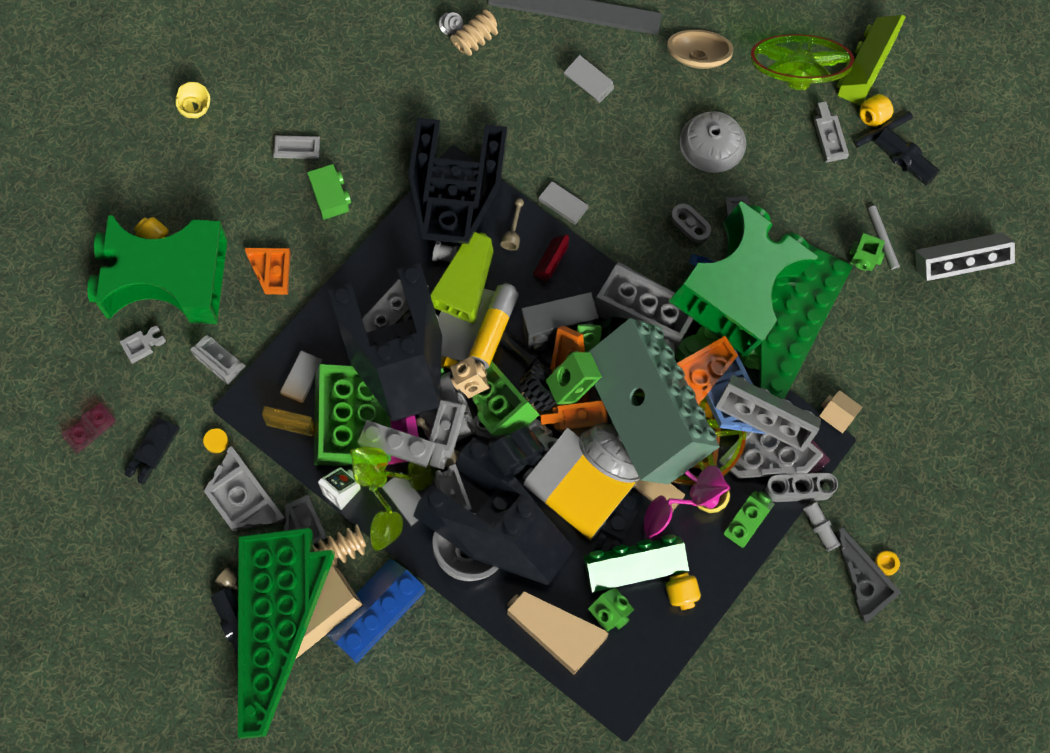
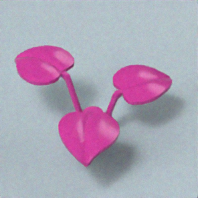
[644,465,730,540]

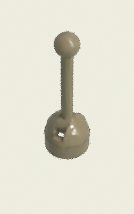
[500,198,524,251]
[416,417,460,469]
[215,567,238,592]

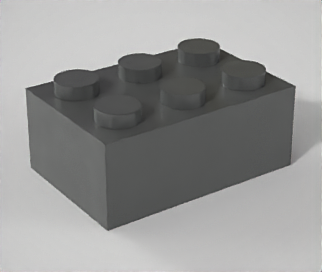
[521,292,599,351]

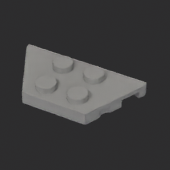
[204,446,285,531]

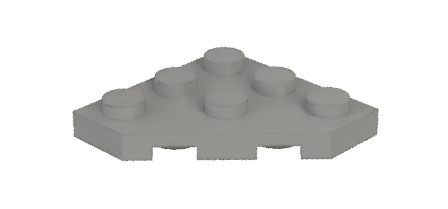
[719,432,823,478]

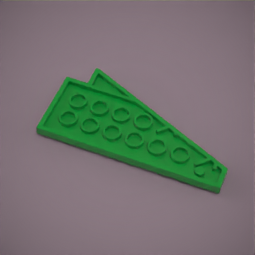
[759,244,853,399]
[238,528,335,739]

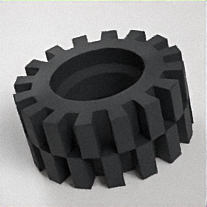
[519,364,556,411]

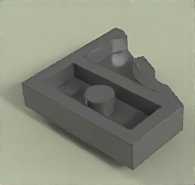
[284,495,328,546]

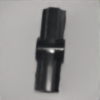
[875,128,940,186]
[211,588,238,655]

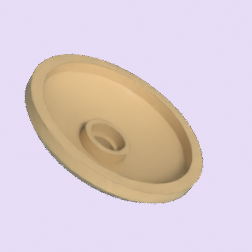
[667,30,733,69]

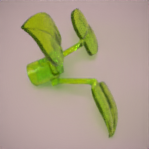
[350,446,439,551]

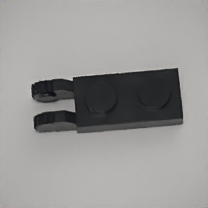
[125,417,180,484]
[594,491,645,551]

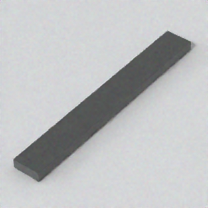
[488,0,662,35]

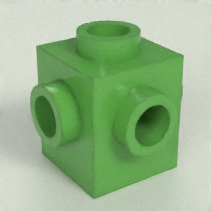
[849,233,885,271]
[588,587,634,632]

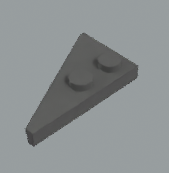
[836,527,901,624]

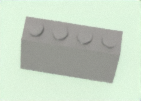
[595,264,694,354]
[715,375,821,452]

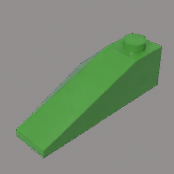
[472,361,540,436]

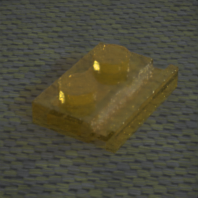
[262,406,314,436]

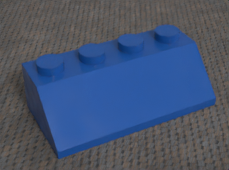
[326,558,426,664]

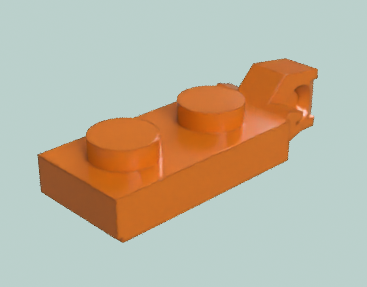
[540,401,609,430]

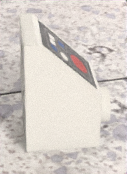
[318,467,361,510]

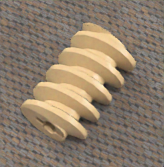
[450,10,498,56]
[313,524,367,567]

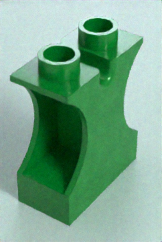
[669,201,818,357]
[87,215,228,324]

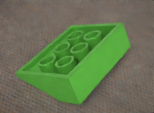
[314,364,391,466]

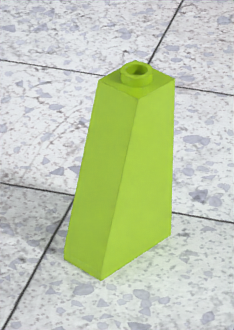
[430,232,493,325]

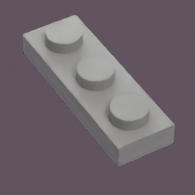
[358,420,435,468]

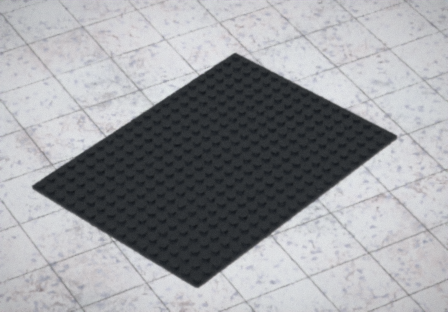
[213,146,856,742]

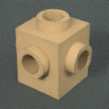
[451,356,489,398]

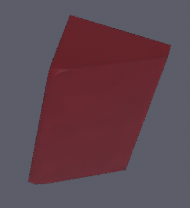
[533,234,569,282]

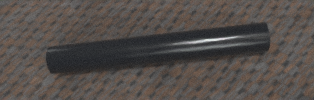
[853,111,913,148]

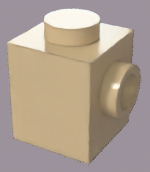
[819,390,862,433]

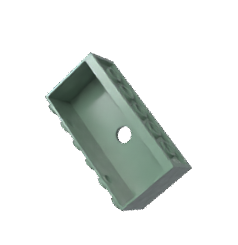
[588,318,720,485]

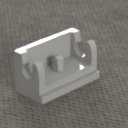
[564,55,614,103]
[190,335,246,385]
[433,464,472,512]

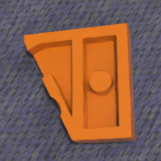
[245,248,291,295]

